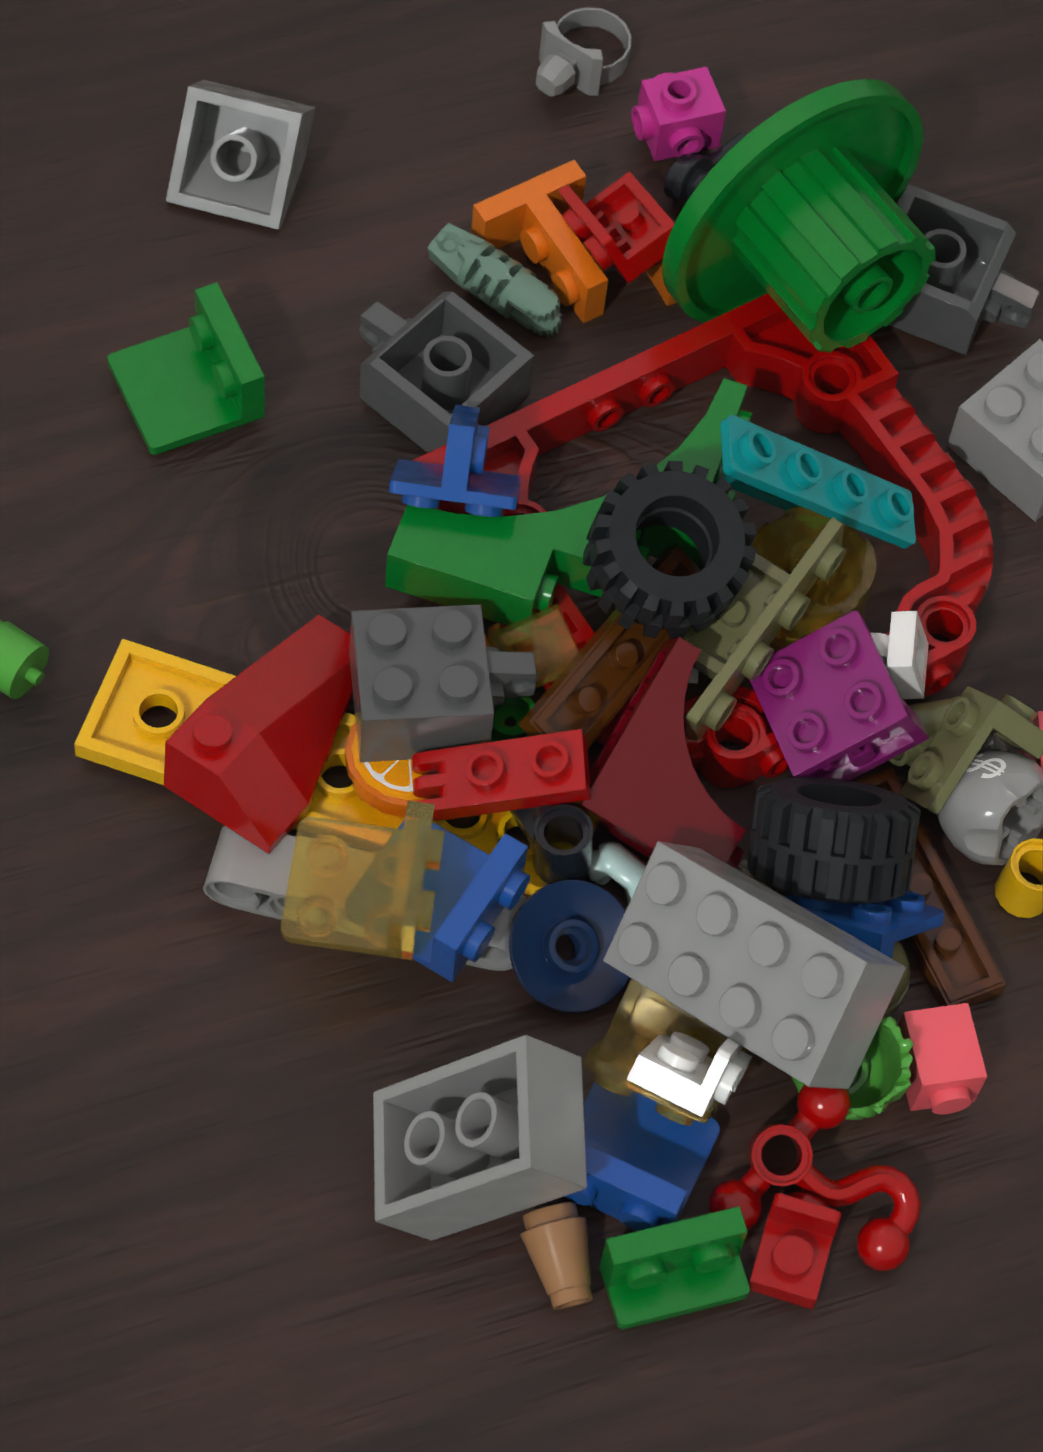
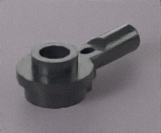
[664,132,747,210]

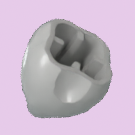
[936,733,1043,865]

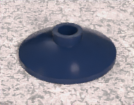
[509,880,629,1012]

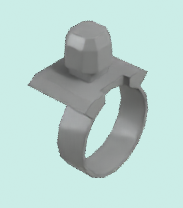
[536,7,631,97]

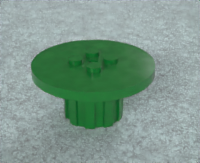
[662,79,935,353]

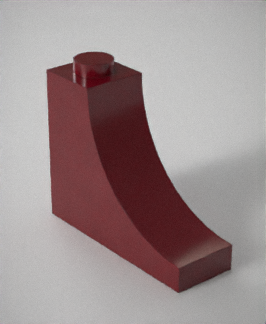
[573,637,746,868]

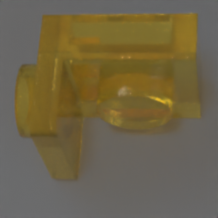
[488,604,580,689]

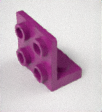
[749,611,930,781]

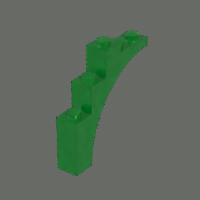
[385,378,753,632]

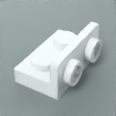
[627,1032,752,1117]

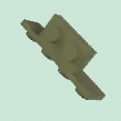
[682,517,847,742]

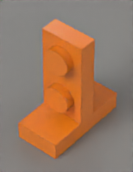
[471,160,608,324]

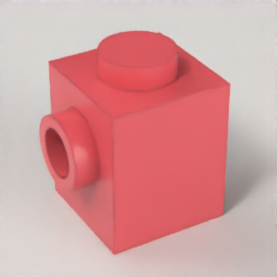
[898,1003,987,1114]

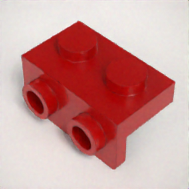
[558,171,675,283]

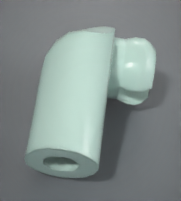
[588,842,647,905]

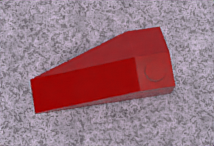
[164,615,353,854]

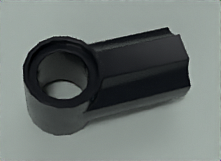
[510,802,593,884]

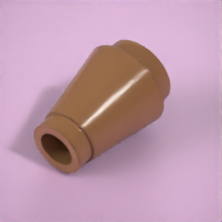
[520,1202,593,1310]

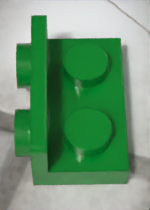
[599,1206,750,1329]

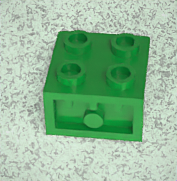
[107,282,265,455]

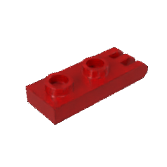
[412,729,591,822]

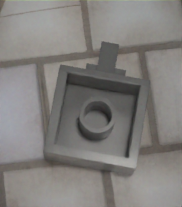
[889,184,1040,355]
[359,292,534,453]
[349,604,537,762]

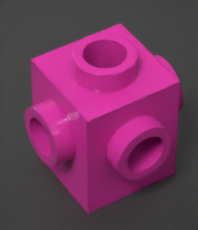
[631,66,726,161]

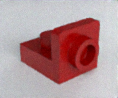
[748,1192,841,1310]

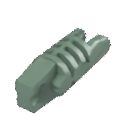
[427,223,562,338]

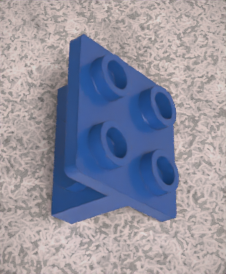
[389,405,521,517]

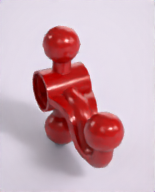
[708,1084,921,1272]

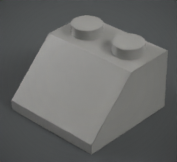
[166,80,316,230]

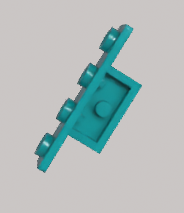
[720,415,916,549]

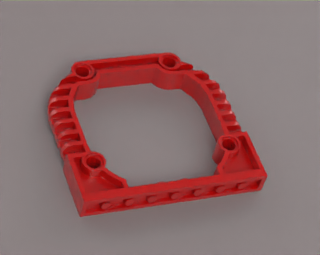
[412,293,994,788]

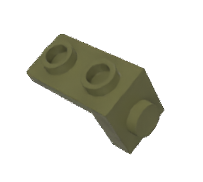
[900,686,1043,814]

